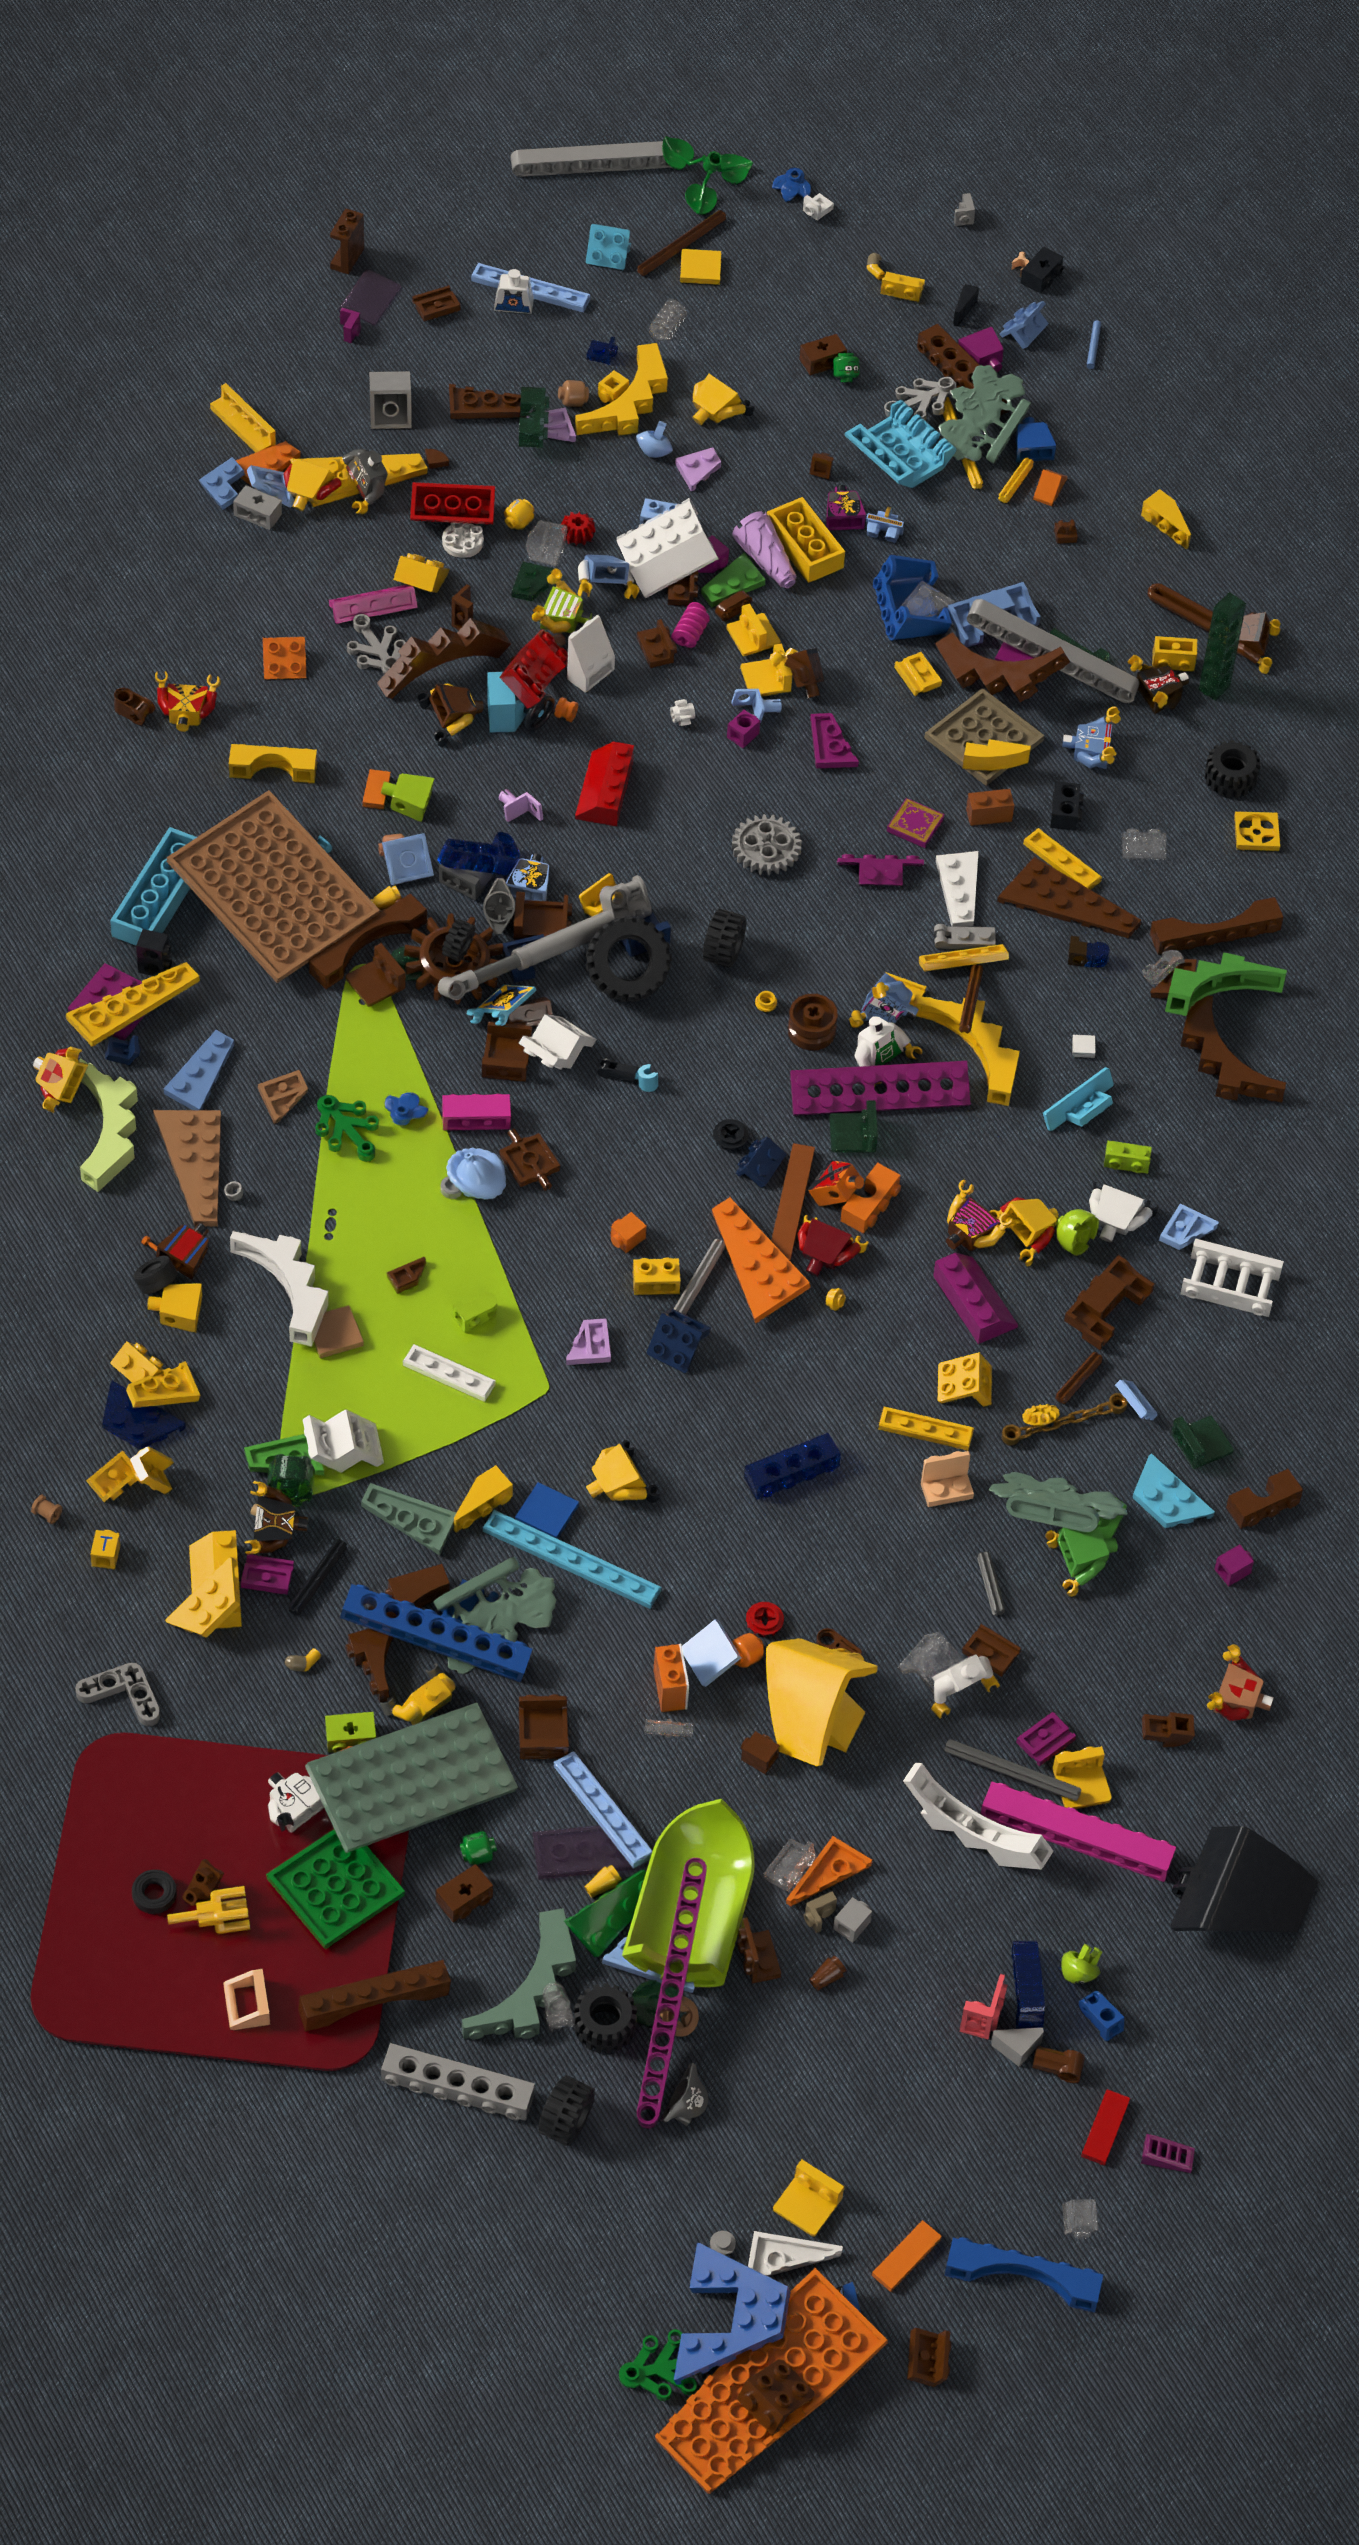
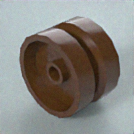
[788,994,838,1050]

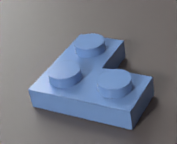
[199,457,245,510]

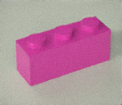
[442,1094,511,1130]

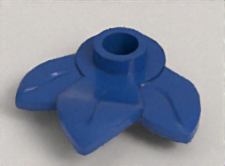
[772,168,811,202]
[385,1092,428,1125]

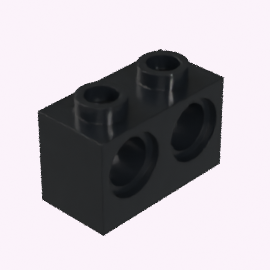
[1050,781,1084,830]
[136,929,172,976]

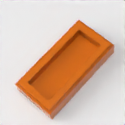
[363,769,391,809]

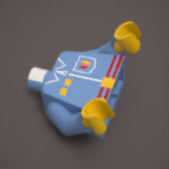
[1062,707,1121,769]

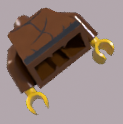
[1219,612,1281,674]
[770,648,824,698]

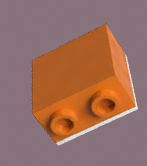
[654,1644,689,1712]

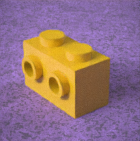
[1152,636,1197,671]
[633,1258,680,1295]

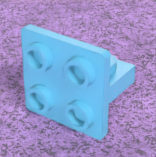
[586,224,631,270]

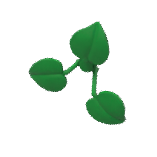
[662,136,753,215]

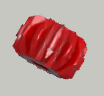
[560,511,596,546]

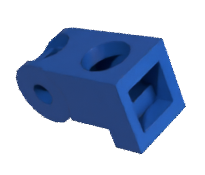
[1079,1991,1124,2042]

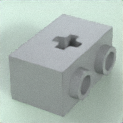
[233,485,282,530]

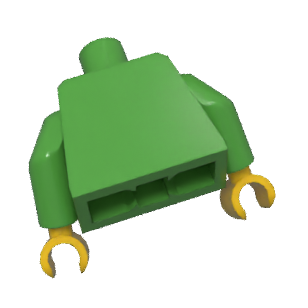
[1045,1527,1118,1597]

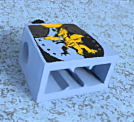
[506,854,549,901]

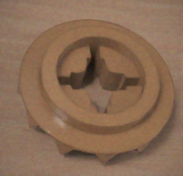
[660,1996,699,2037]

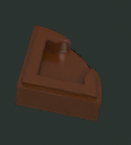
[425,449,449,469]

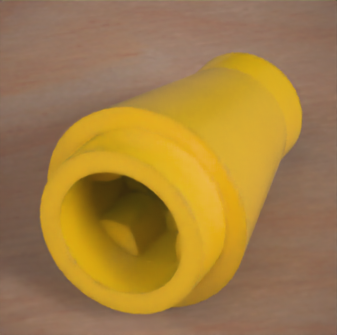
[371,886,402,910]
[584,1865,622,1898]

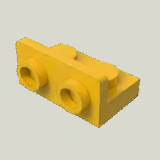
[880,272,925,302]

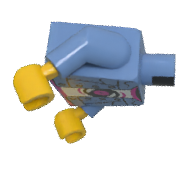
[849,973,919,1028]

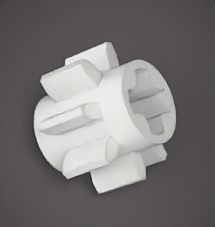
[670,699,695,726]

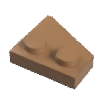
[258,1070,308,1124]

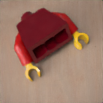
[798,1215,869,1277]

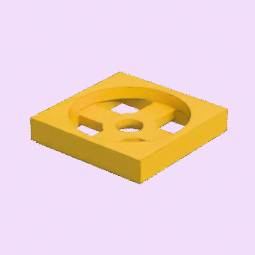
[1234,812,1280,851]

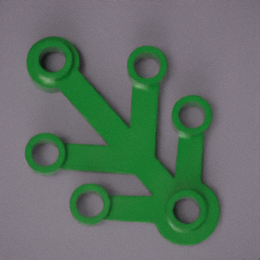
[315,1095,379,1162]
[619,2329,714,2401]

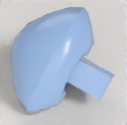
[636,421,673,458]

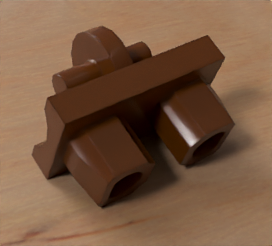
[182,1859,224,1906]

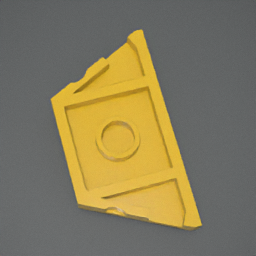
[165,1557,240,1638]

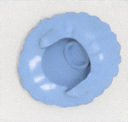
[446,1148,506,1200]

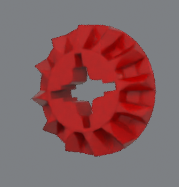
[746,1602,784,1637]

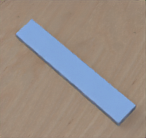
[471,263,590,313]
[554,1751,652,1869]

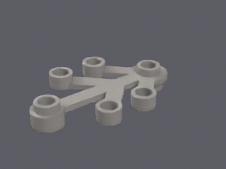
[884,377,957,421]
[347,614,406,674]

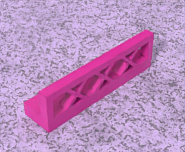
[328,585,418,624]

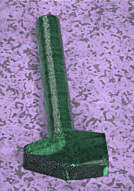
[1050,628,1110,662]

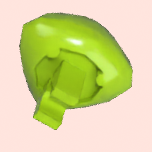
[1061,1944,1102,1984]

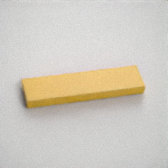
[1023,828,1102,890]
[919,944,1009,971]
[878,1407,974,1451]

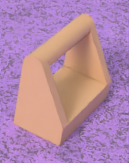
[223,1969,270,2030]

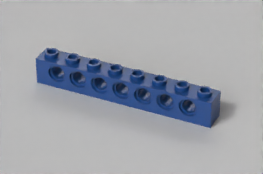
[340,1584,532,1682]

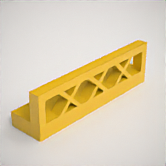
[210,383,276,453]

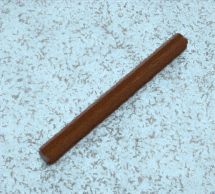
[637,210,726,276]
[959,964,983,1034]

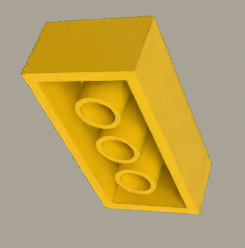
[767,497,845,583]

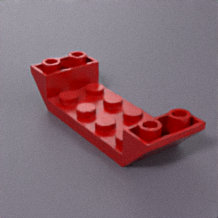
[499,629,568,709]

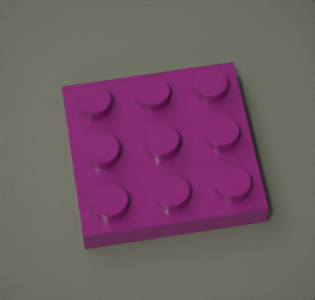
[68,963,146,1040]

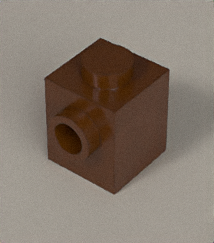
[740,1731,780,1775]

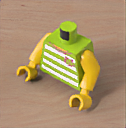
[532,568,592,634]

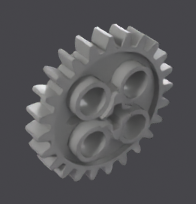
[732,814,802,875]

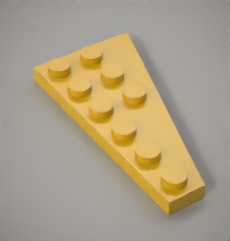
[290,454,427,507]

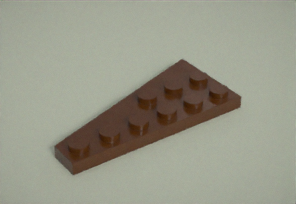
[997,857,1141,939]

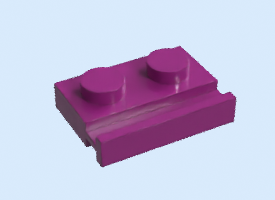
[241,1554,294,1595]
[1016,1712,1076,1767]

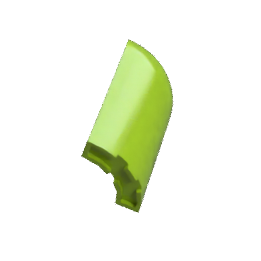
[622,1799,755,1987]

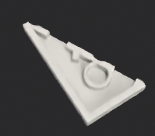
[748,2231,843,2276]

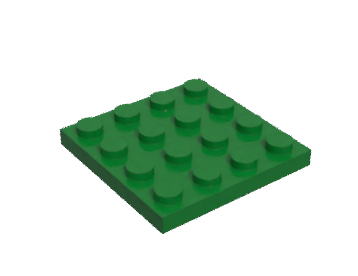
[266,1829,405,1949]

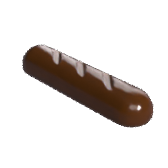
[1147,583,1222,632]

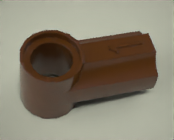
[1032,2046,1085,2083]

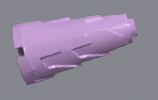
[732,511,797,588]

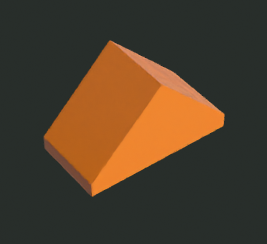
[1033,469,1067,506]

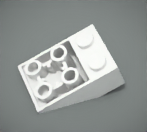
[567,615,615,693]

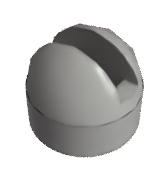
[224,1181,244,1201]

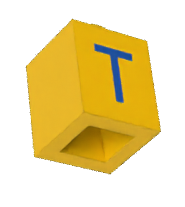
[90,1530,121,1569]

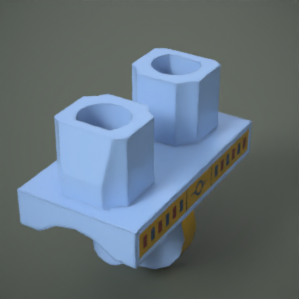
[866,507,904,543]

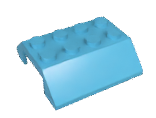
[845,400,956,488]

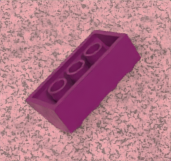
[933,1253,1018,1344]

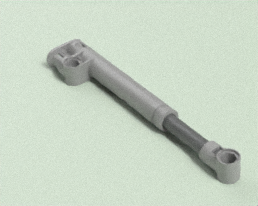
[438,875,652,1000]

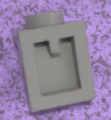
[954,193,975,226]

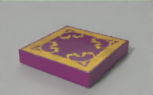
[887,798,945,848]

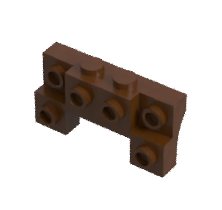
[1064,1255,1154,1350]

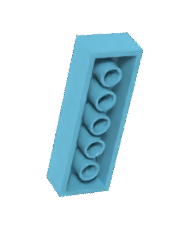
[110,827,197,945]

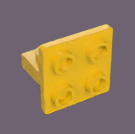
[726,604,781,656]

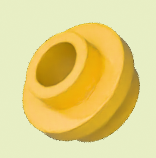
[755,991,777,1012]
[826,1288,846,1311]

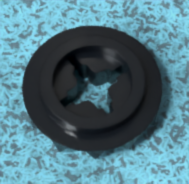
[713,1119,749,1151]

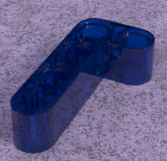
[437,832,520,875]
[1011,1941,1045,2029]

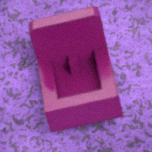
[340,308,361,343]

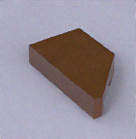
[387,1257,426,1294]

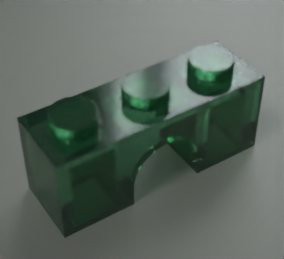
[519,387,550,448]

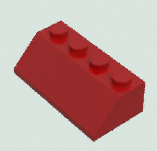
[410,482,495,524]
[575,742,634,826]

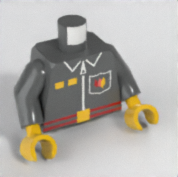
[328,449,388,514]

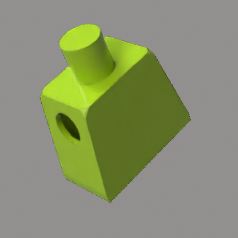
[381,773,434,822]

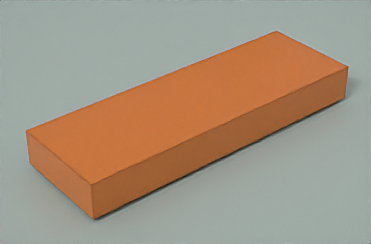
[872,2220,942,2292]

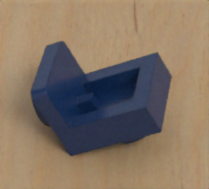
[105,1035,141,1065]

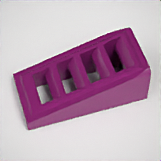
[1141,2134,1195,2173]

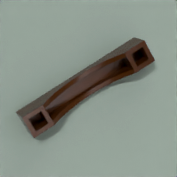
[309,894,427,989]
[1150,897,1283,955]
[298,1960,451,2032]

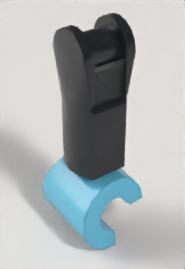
[597,1058,658,1092]

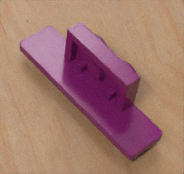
[837,854,924,886]

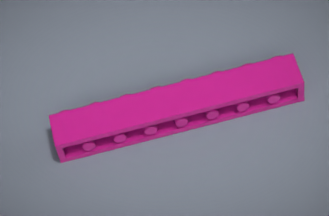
[981,1782,1176,1882]

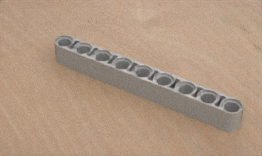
[510,141,672,177]
[967,599,1140,703]

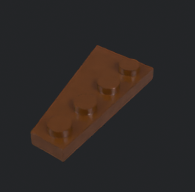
[449,384,532,419]

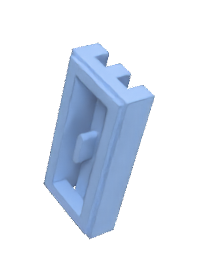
[1115,1379,1158,1420]

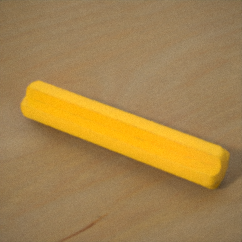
[998,457,1034,503]

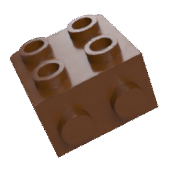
[737,2359,815,2436]

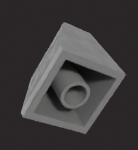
[369,371,412,429]

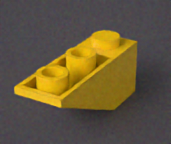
[1141,489,1191,549]
[454,1465,513,1532]

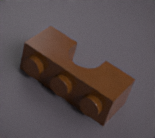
[1226,1469,1303,1529]

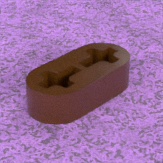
[715,591,752,621]

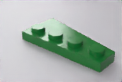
[564,1870,646,1957]

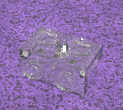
[1121,829,1166,860]
[763,1838,816,1892]

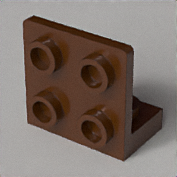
[345,943,406,1007]
[737,1918,781,1984]

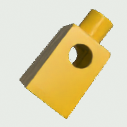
[148,1283,203,1333]

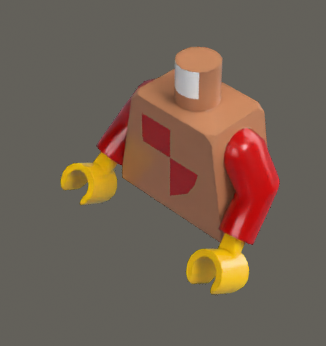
[1207,1644,1274,1721]

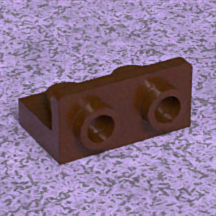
[668,570,698,606]
[637,619,677,668]

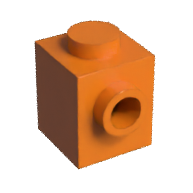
[611,1212,647,1253]

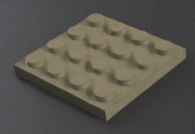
[924,688,1044,786]

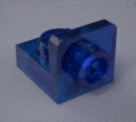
[586,337,618,365]

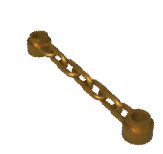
[1002,1393,1128,1446]

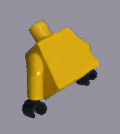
[692,374,755,425]
[586,1440,660,1503]

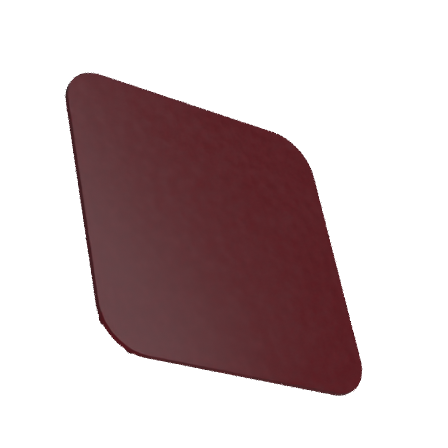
[31,1732,410,2071]

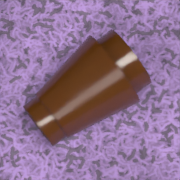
[809,1956,847,1991]

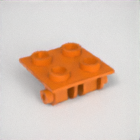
[263,637,306,680]

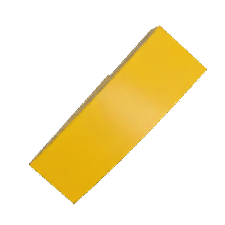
[962,739,1031,770]

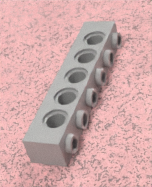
[381,2043,535,2121]

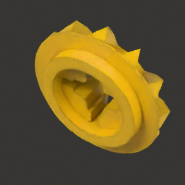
[1022,1404,1060,1426]

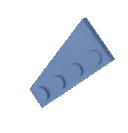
[164,1030,234,1110]

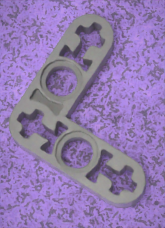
[75,1663,160,1726]

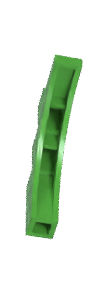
[1165,952,1287,1016]

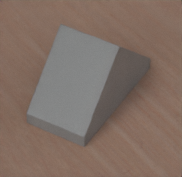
[991,2028,1044,2067]

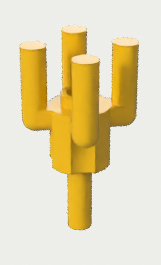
[167,1886,250,1934]

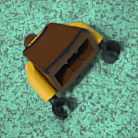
[418,683,484,747]

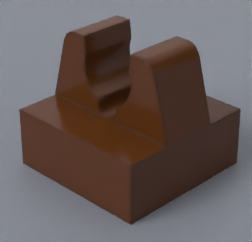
[809,452,834,479]
[1054,520,1078,544]

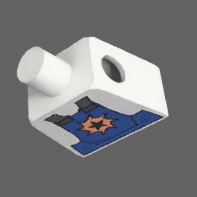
[494,269,534,314]

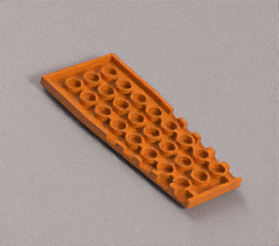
[655,2268,888,2494]

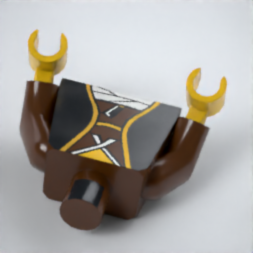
[245,1481,308,1555]

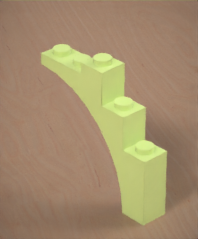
[79,1059,138,1192]

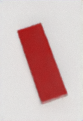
[1081,2089,1130,2166]

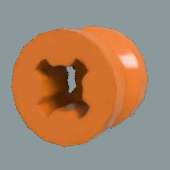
[554,697,578,722]

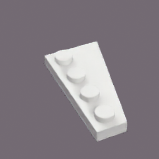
[936,851,978,927]

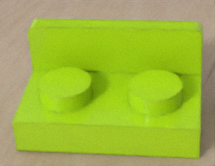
[1104,1140,1152,1174]

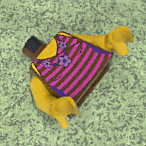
[946,1180,1015,1251]

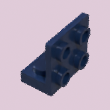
[646,1308,711,1373]

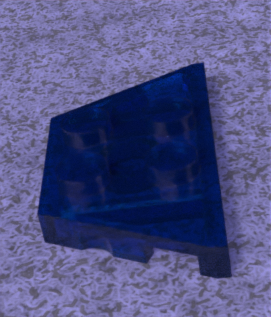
[102,1380,186,1450]

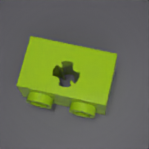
[325,1712,376,1753]

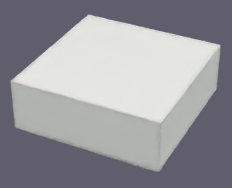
[1072,1035,1095,1058]

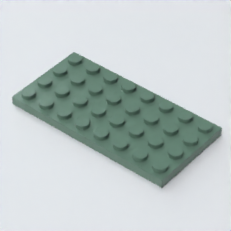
[305,1703,518,1853]

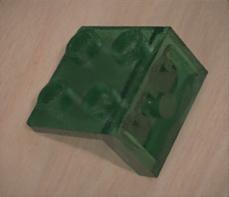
[829,1100,878,1152]
[1171,1415,1234,1469]

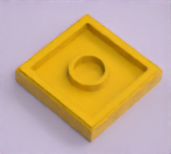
[680,249,721,285]

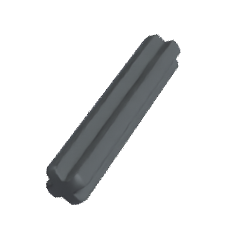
[977,1551,1005,1616]

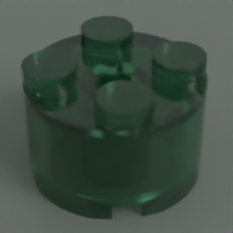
[266,1454,315,1507]

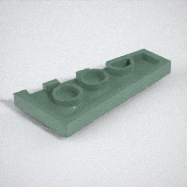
[361,1483,456,1555]

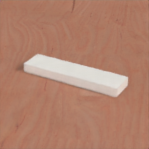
[403,1344,496,1402]

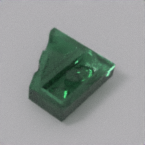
[511,562,561,602]

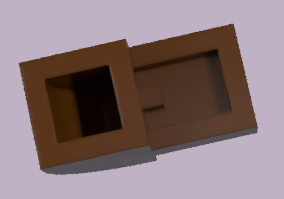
[1142,1712,1195,1747]

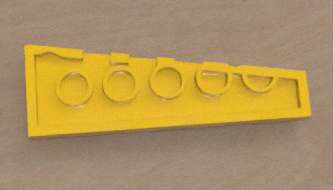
[66,962,200,1047]

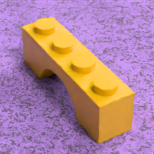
[229,744,317,783]

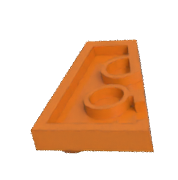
[236,441,300,489]

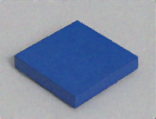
[515,1482,579,1539]

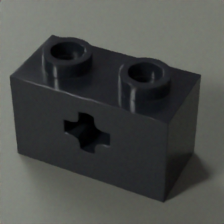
[1020,247,1064,294]

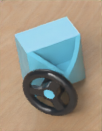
[487,672,555,733]

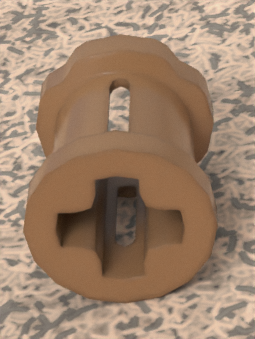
[31,1494,63,1524]

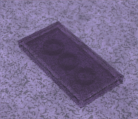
[532,1825,635,1879]

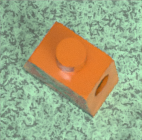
[808,1160,864,1206]

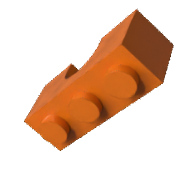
[841,1162,901,1234]

